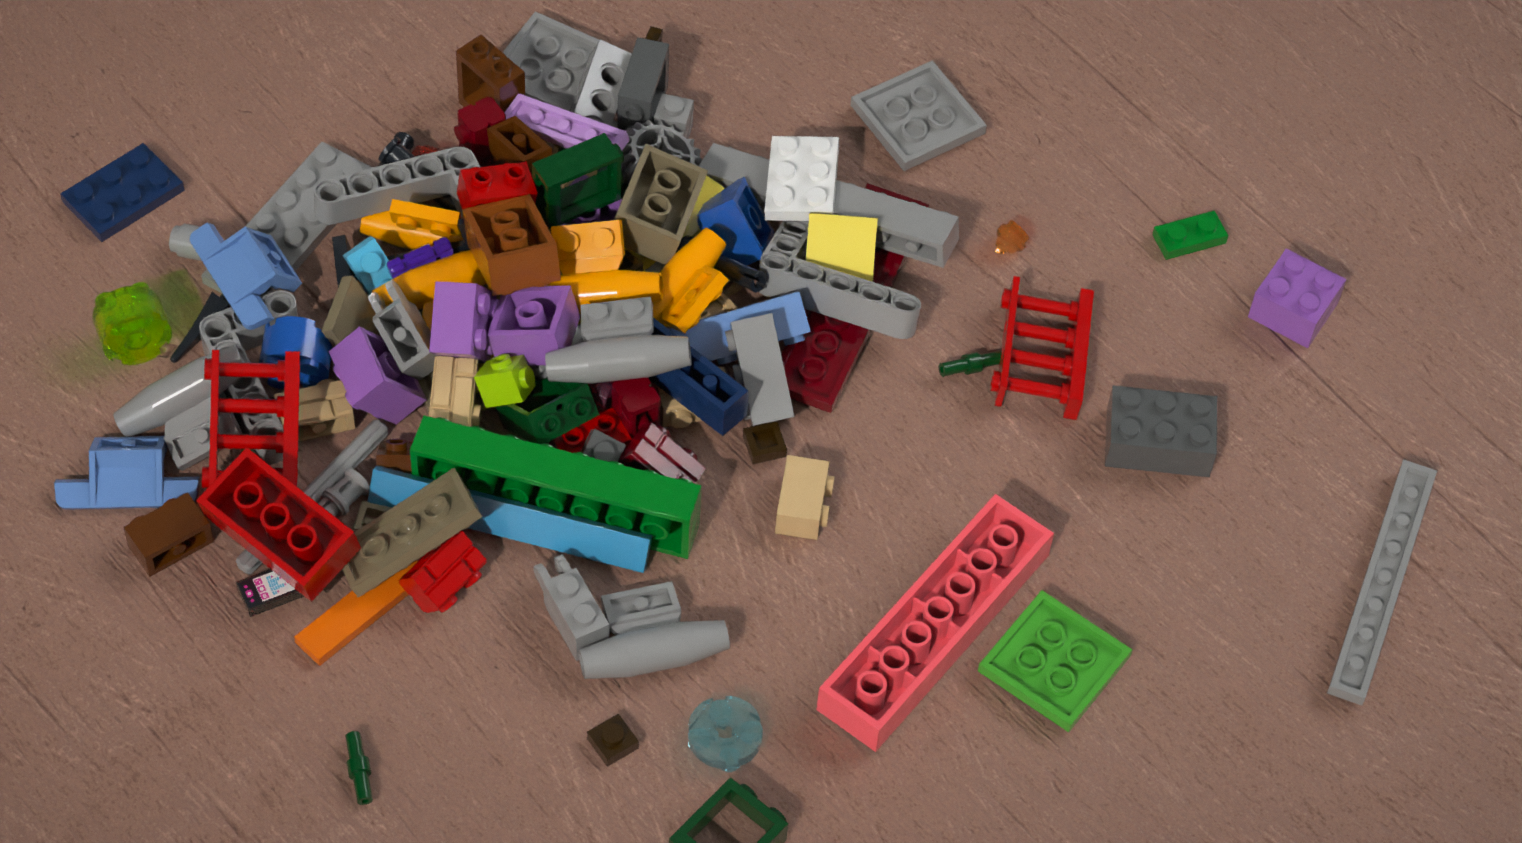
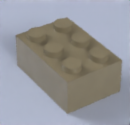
[614,144,708,265]

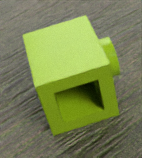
[474,354,536,408]

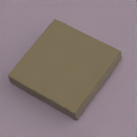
[322,276,380,347]

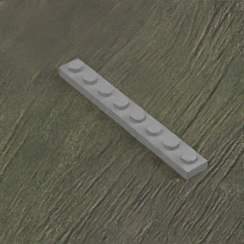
[1327,459,1437,706]

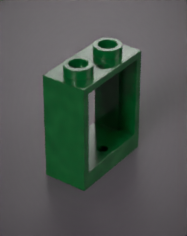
[532,133,624,230]
[496,377,599,444]
[669,777,788,843]

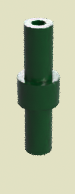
[938,350,1002,377]
[345,731,373,805]

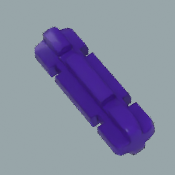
[386,237,454,278]

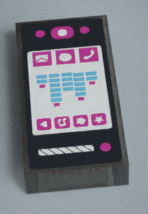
[236,569,304,617]

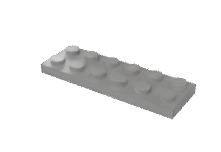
[201,142,373,296]

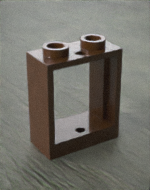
[456,34,526,113]

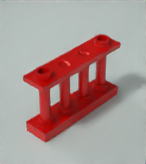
[990,276,1094,420]
[202,350,300,488]

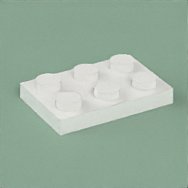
[764,136,839,221]

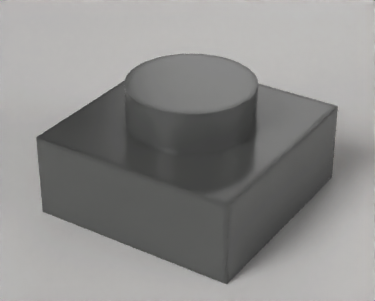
[580,429,626,462]

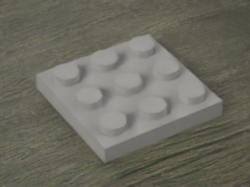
[498,11,599,111]
[851,60,987,171]

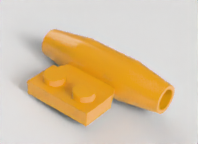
[360,199,463,250]
[546,220,664,315]
[652,227,729,334]
[372,250,487,331]

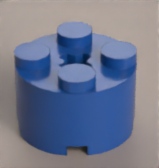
[259,316,333,389]

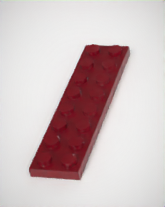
[781,183,929,413]

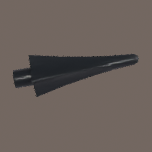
[170,291,230,363]

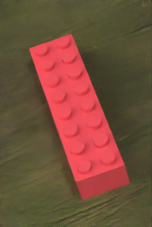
[816,494,1054,752]

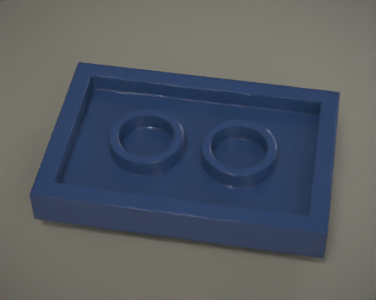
[60,143,185,242]

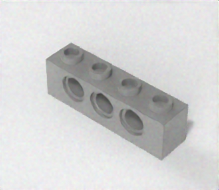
[561,39,632,150]

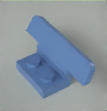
[190,222,302,330]
[54,436,199,510]

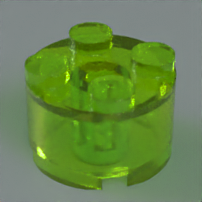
[92,282,172,365]

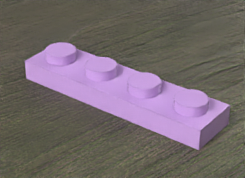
[505,93,630,150]

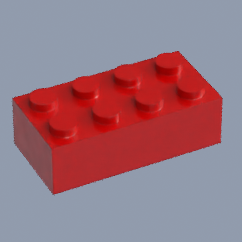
[196,447,361,602]

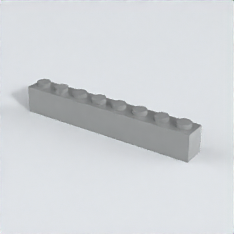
[699,143,959,268]

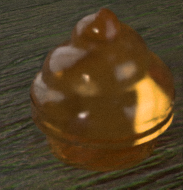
[995,220,1030,254]

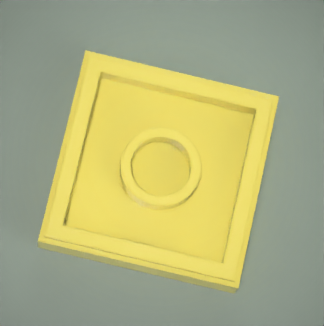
[806,213,878,282]

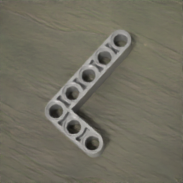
[314,146,480,225]
[756,221,921,339]
[199,290,298,465]

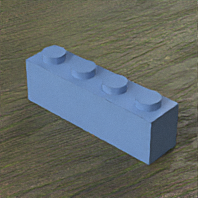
[668,291,811,365]

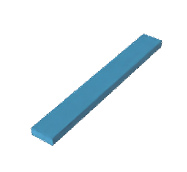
[368,466,653,573]

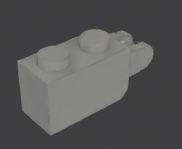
[368,280,437,380]
[533,554,609,661]

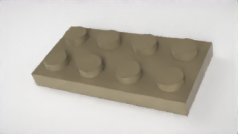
[342,468,482,598]

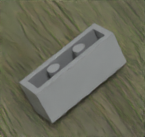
[725,313,795,426]

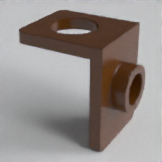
[376,439,413,474]

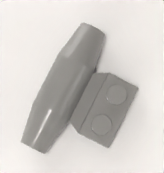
[545,297,692,384]
[114,345,250,471]
[578,581,730,679]

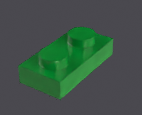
[1152,211,1228,260]

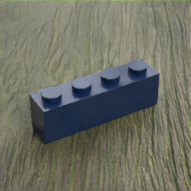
[648,318,748,436]

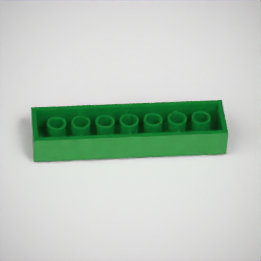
[410,415,702,559]

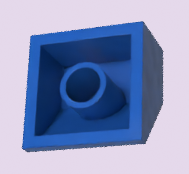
[697,177,775,266]

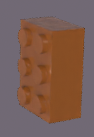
[463,194,561,296]

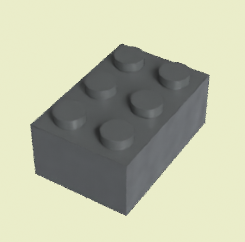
[1105,385,1217,477]

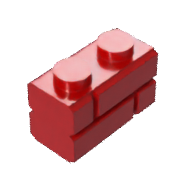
[398,531,487,613]

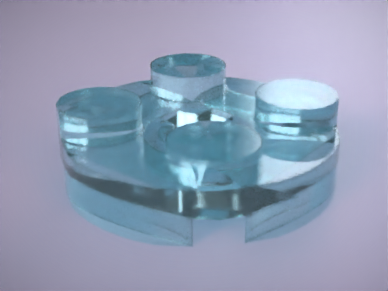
[688,696,763,772]

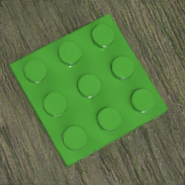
[978,590,1132,732]

